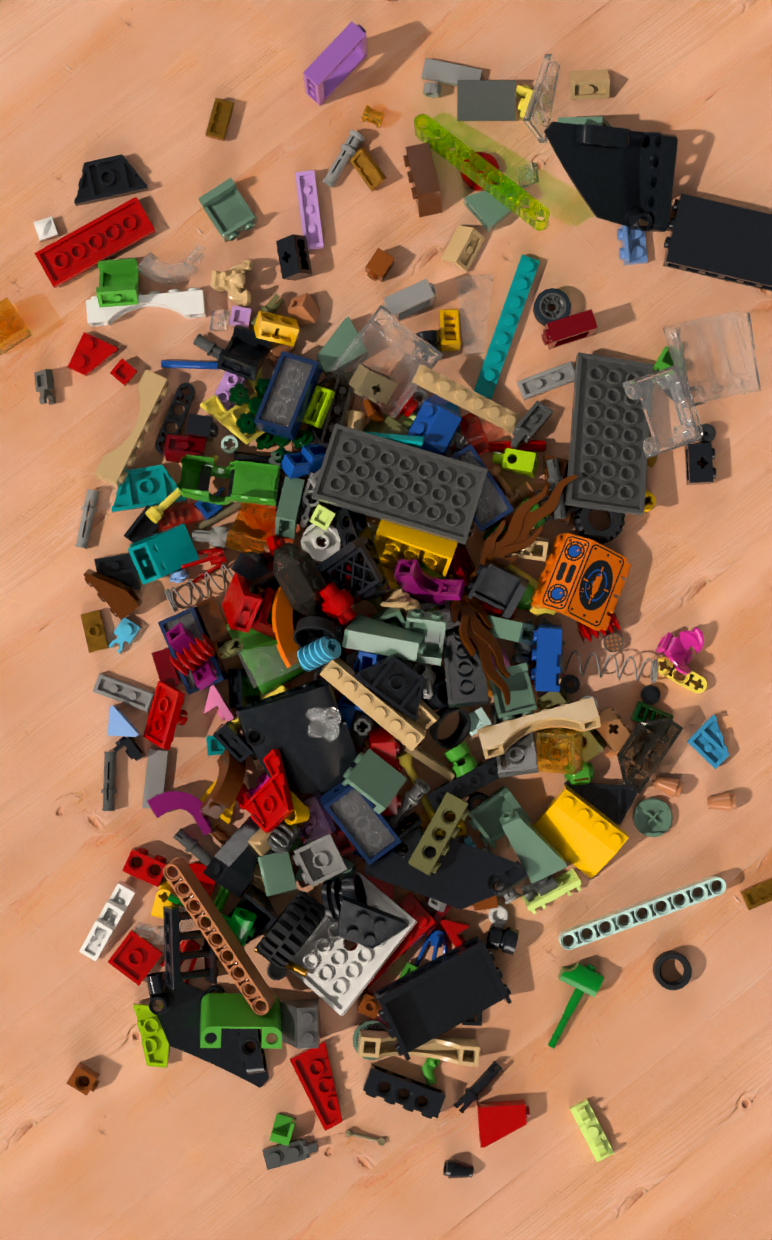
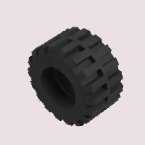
[574,507,625,544]

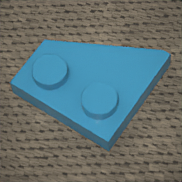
[686,714,729,769]

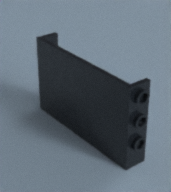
[663,193,772,291]
[373,936,512,1061]

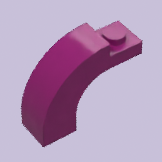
[394,559,465,605]
[165,622,217,690]
[146,791,212,835]

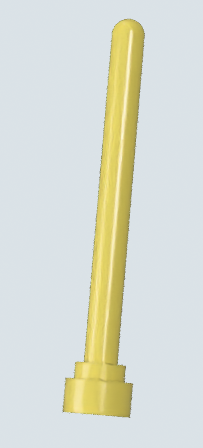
[145,455,219,523]
[396,751,445,836]

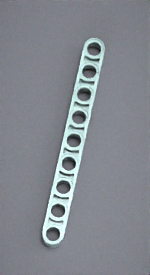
[558,875,726,950]

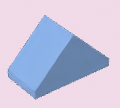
[108,705,141,737]

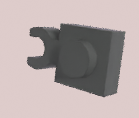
[521,875,558,901]

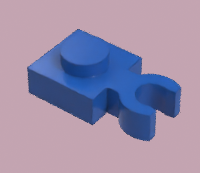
[195,487,225,521]

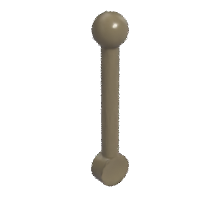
[345,1129,386,1146]

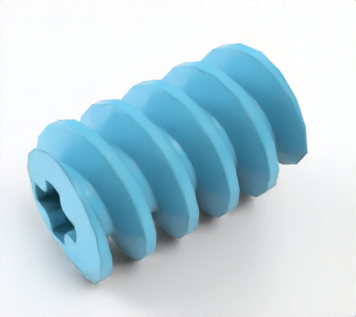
[297,636,341,672]

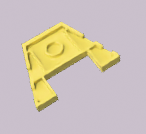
[200,366,266,445]

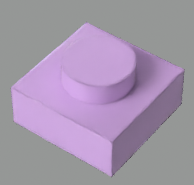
[229,305,252,328]

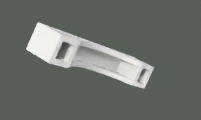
[86,288,206,327]

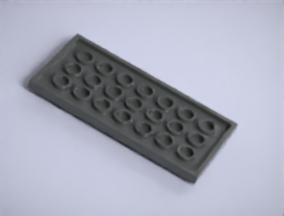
[565,352,653,516]
[312,424,488,544]

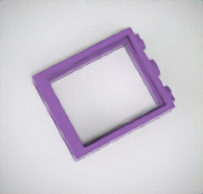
[303,21,367,106]

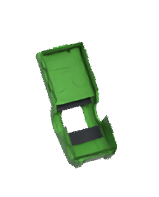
[177,455,281,506]

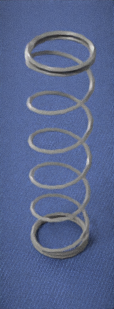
[165,550,255,612]
[560,649,659,684]

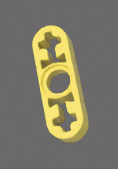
[654,657,707,693]

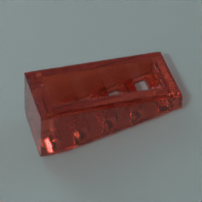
[158,502,200,532]

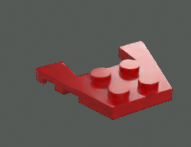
[236,749,294,833]

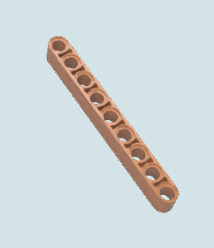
[163,857,275,1015]

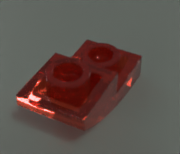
[460,413,491,455]

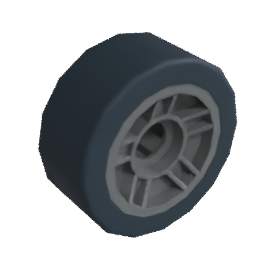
[533,288,571,326]

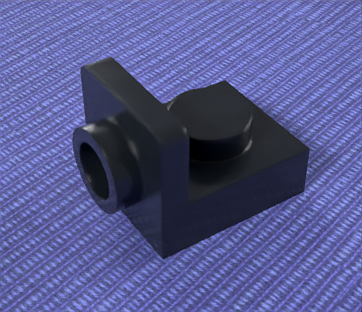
[113,736,145,761]

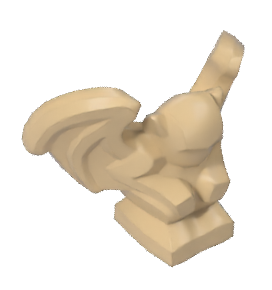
[211,260,254,308]
[380,586,421,619]

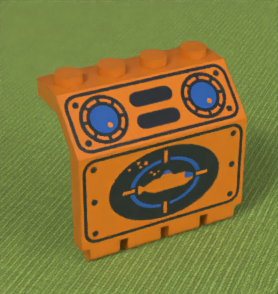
[530,533,632,631]

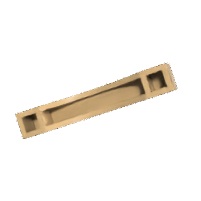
[95,370,170,487]
[320,657,426,751]
[477,697,601,759]
[358,1029,480,1067]

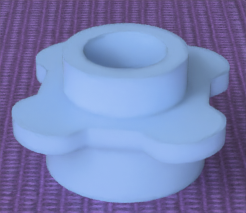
[169,568,189,583]

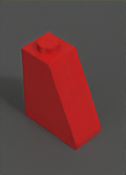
[477,1100,530,1148]

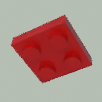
[108,929,163,986]

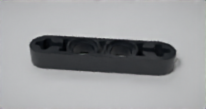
[155,383,196,455]

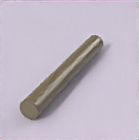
[194,502,249,530]

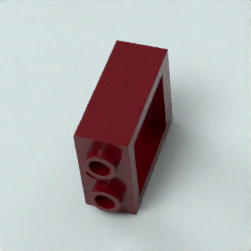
[541,309,598,350]
[251,587,308,640]

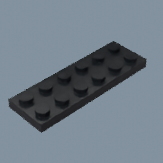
[439,596,489,708]

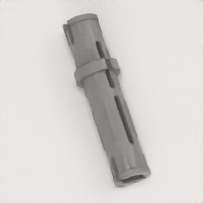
[75,489,99,549]

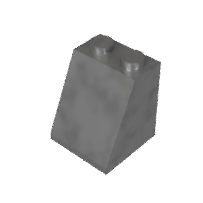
[280,999,320,1049]

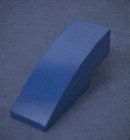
[281,442,329,479]

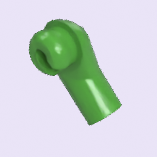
[422,1057,440,1085]

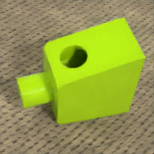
[492,448,539,478]

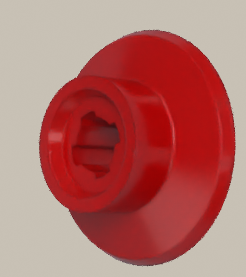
[393,388,419,417]

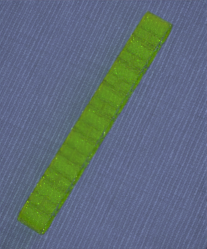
[414,114,550,231]

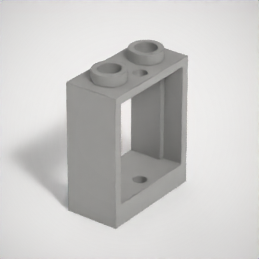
[383,279,436,324]

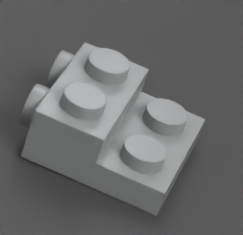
[293,833,347,887]

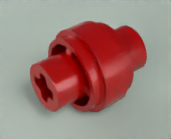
[319,582,357,625]

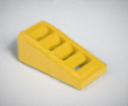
[439,309,461,351]

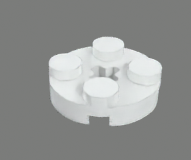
[300,524,341,563]

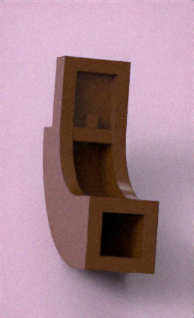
[200,749,246,819]

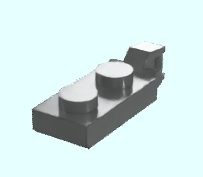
[510,400,553,450]
[262,1138,319,1170]

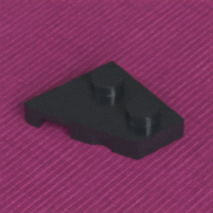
[94,552,141,590]

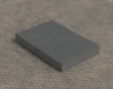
[457,80,516,121]

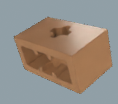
[595,707,634,753]

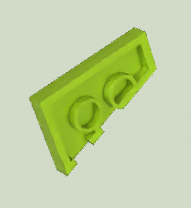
[133,1003,170,1068]

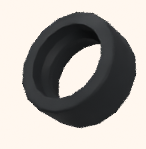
[652,951,692,990]

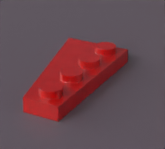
[289,1040,343,1131]

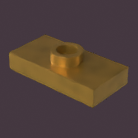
[205,98,235,142]
[349,147,387,191]
[81,610,109,653]
[740,878,772,910]

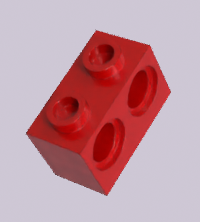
[122,846,168,887]

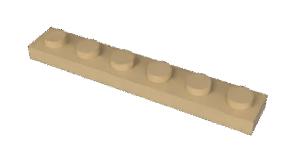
[412,364,521,433]

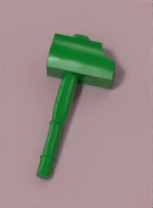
[167,893,257,951]
[548,962,604,1049]

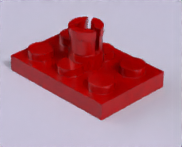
[143,681,188,750]

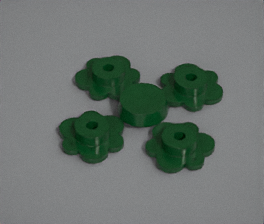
[229,378,270,434]
[256,430,313,466]

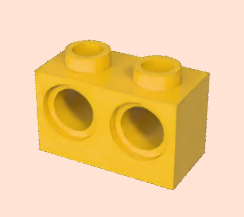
[254,310,299,347]

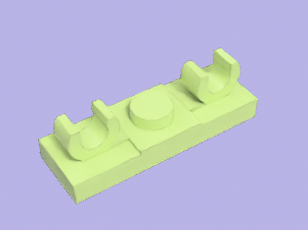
[521,869,582,914]
[569,1099,615,1162]

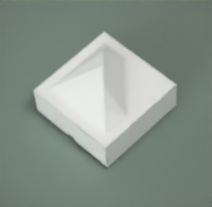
[33,216,59,242]

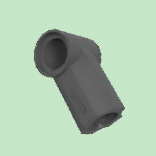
[354,711,380,735]

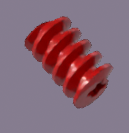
[576,612,621,643]
[170,633,215,675]

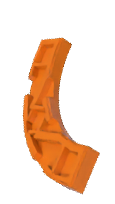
[272,563,309,668]

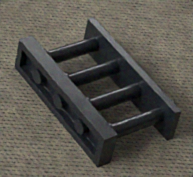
[163,906,219,990]

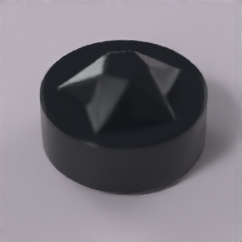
[696,423,716,443]

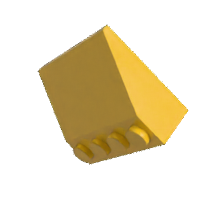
[374,520,458,577]
[533,785,629,879]

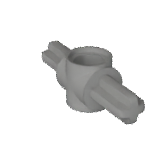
[192,527,250,548]
[412,662,436,699]

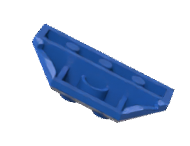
[407,394,462,455]

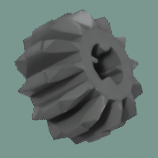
[268,820,300,854]

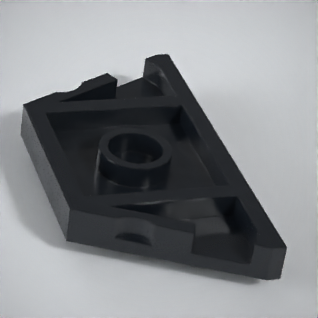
[74,154,149,206]
[354,654,425,721]
[564,782,641,825]
[337,895,408,949]

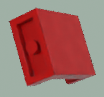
[222,572,263,633]

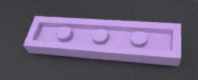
[295,170,324,250]

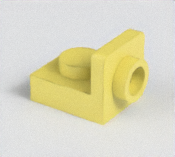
[516,85,536,119]

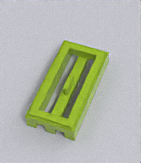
[302,385,336,429]

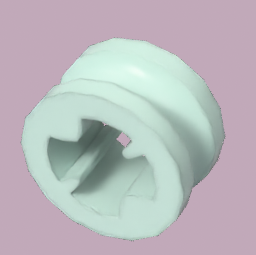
[221,436,239,454]

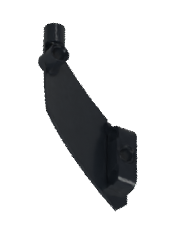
[364,826,529,910]
[146,971,269,1088]

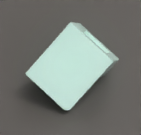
[469,707,492,736]

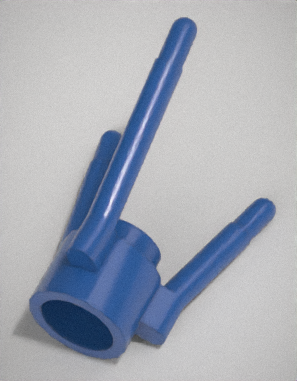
[415,929,448,966]

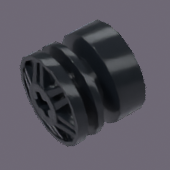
[322,874,367,922]

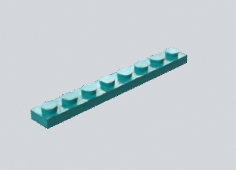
[474,255,540,400]

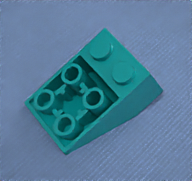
[128,523,199,585]

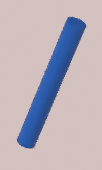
[161,360,220,370]

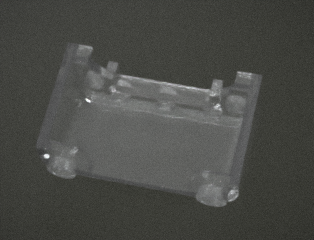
[623,365,703,458]

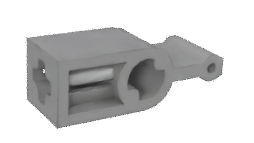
[300,472,320,528]

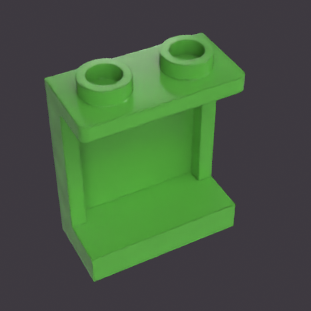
[96,258,140,308]

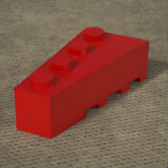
[368,727,401,816]

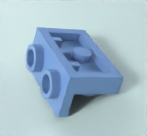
[617,225,648,266]

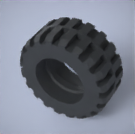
[256,891,326,969]

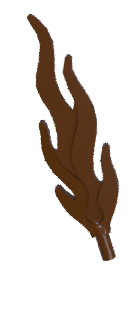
[468,474,577,581]
[446,574,510,706]

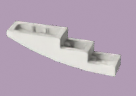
[79,880,137,961]

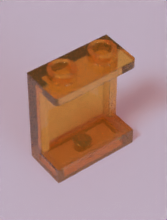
[225,502,277,553]

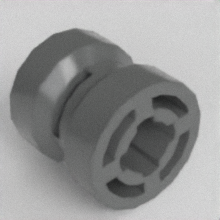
[511,642,534,665]

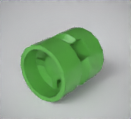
[444,741,479,777]

